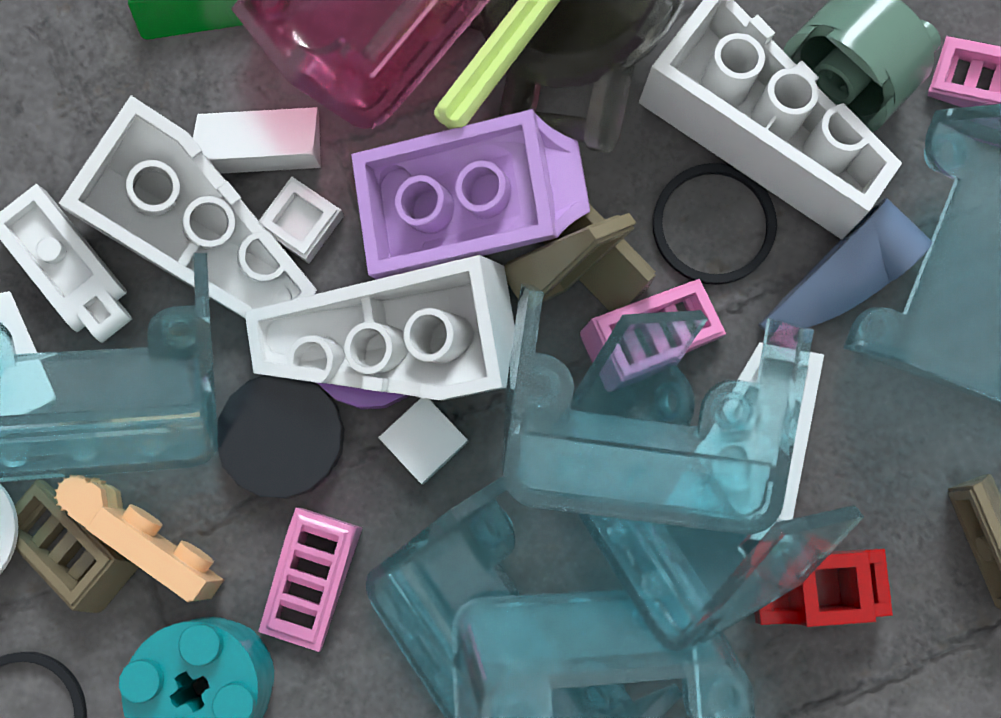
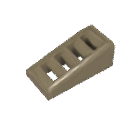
[504,213,636,308]
[14,479,139,613]

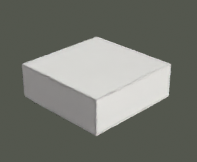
[259,176,344,264]
[378,398,469,485]

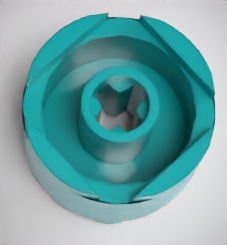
[119,617,275,718]

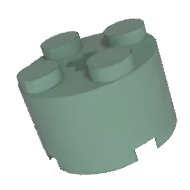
[783,0,941,132]

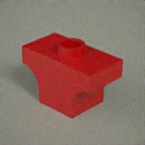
[749,548,893,627]

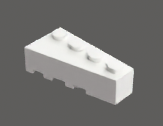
[639,0,902,240]

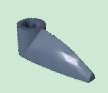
[758,198,933,336]

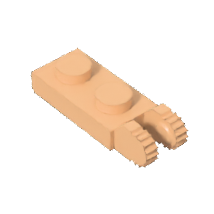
[54,475,224,602]

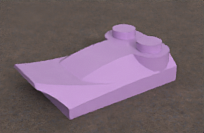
[351,109,590,279]

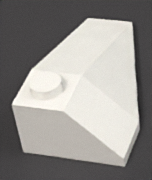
[59,96,317,319]
[244,255,515,400]

